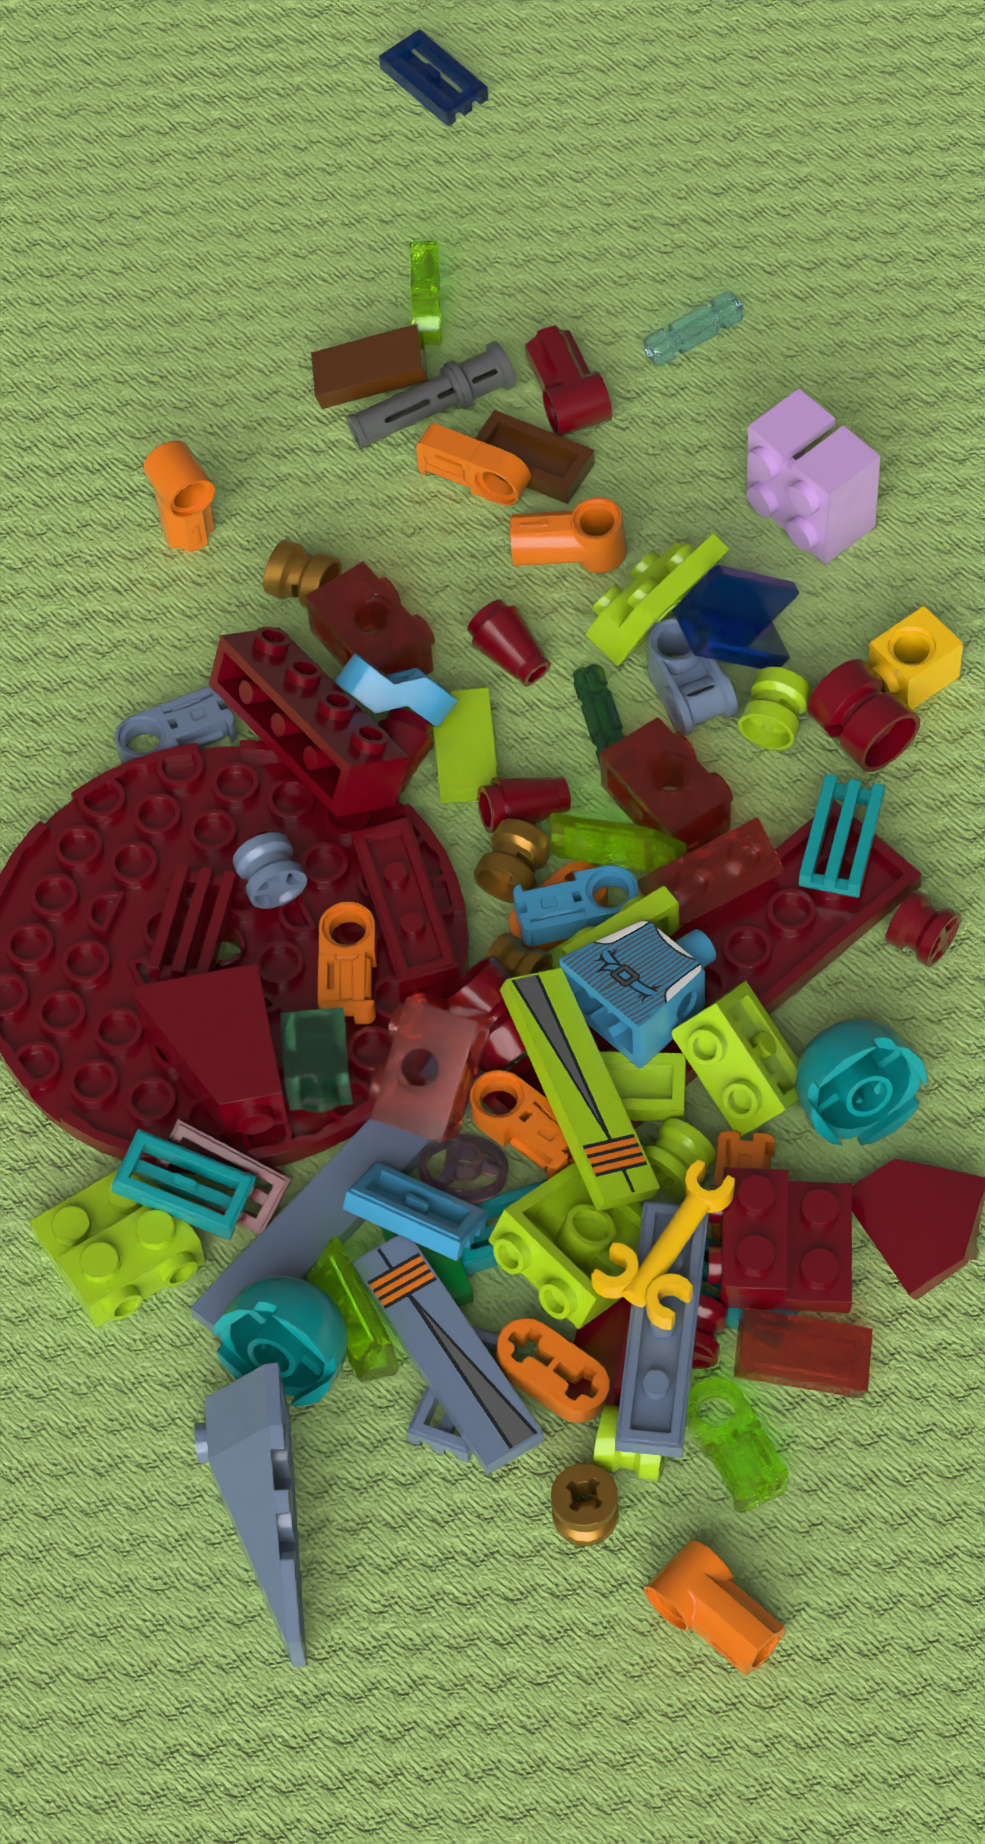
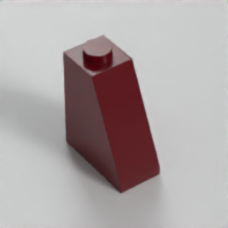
[133,963,288,1135]

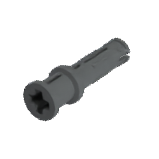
[346,341,516,449]

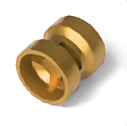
[263,539,341,613]
[473,818,553,903]

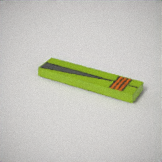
[500,968,660,1212]

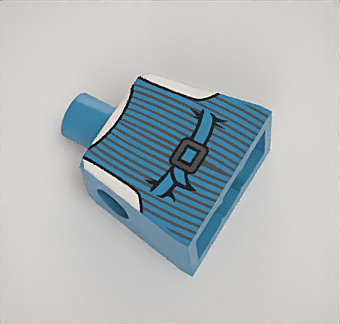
[559,921,716,1069]

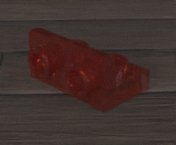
[637,817,784,926]

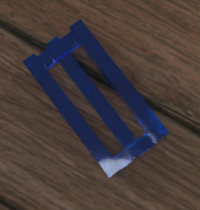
[379,29,488,126]

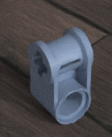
[647,617,739,736]

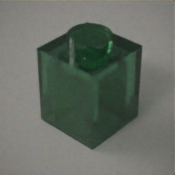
[280,1007,353,1112]

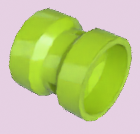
[738,667,812,750]
[593,1404,666,1482]

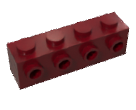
[208,627,409,817]

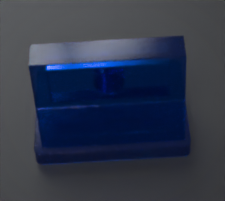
[672,565,799,669]

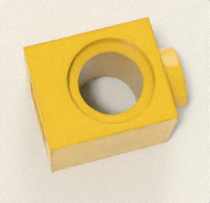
[868,606,963,709]

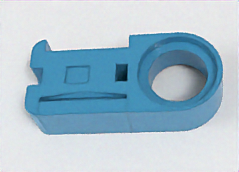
[513,865,639,946]

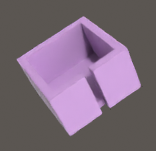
[746,388,880,565]

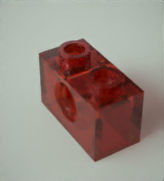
[305,561,435,675]
[600,717,733,867]
[369,992,494,1143]

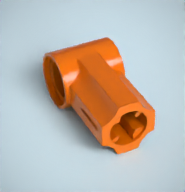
[143,441,215,553]
[510,497,627,573]
[644,1539,785,1676]

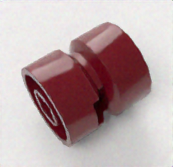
[807,659,920,772]
[431,955,526,1073]

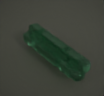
[573,663,631,771]

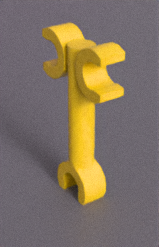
[591,1160,735,1330]

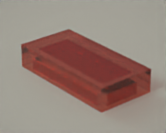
[733,1307,873,1398]

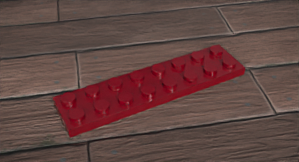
[481,800,922,1173]

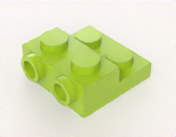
[585,533,730,667]
[488,1162,643,1329]
[29,1169,206,1328]

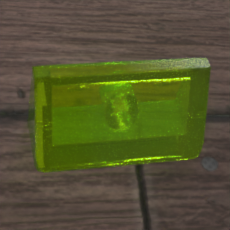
[549,813,687,872]
[307,1237,399,1382]

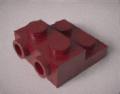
[707,1167,852,1313]

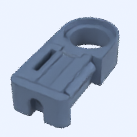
[115,686,237,764]

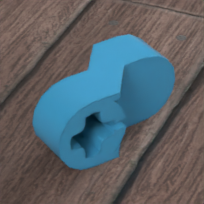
[334,653,459,728]

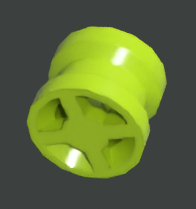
[643,1118,717,1199]

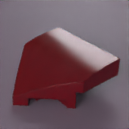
[852,1159,985,1301]

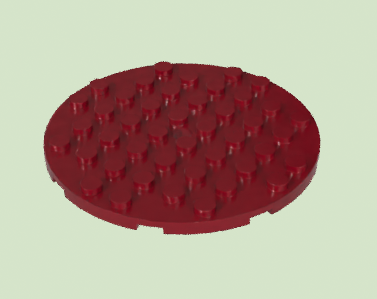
[0,740,469,1175]

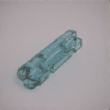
[643,291,744,366]

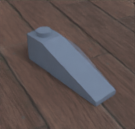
[195,1363,307,1667]

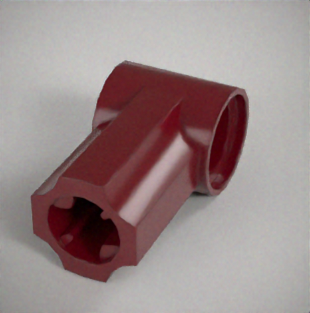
[525,325,612,436]

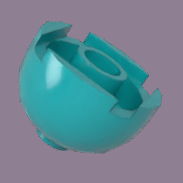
[795,1018,927,1146]
[213,1275,348,1406]

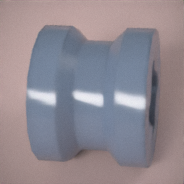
[233,832,307,909]

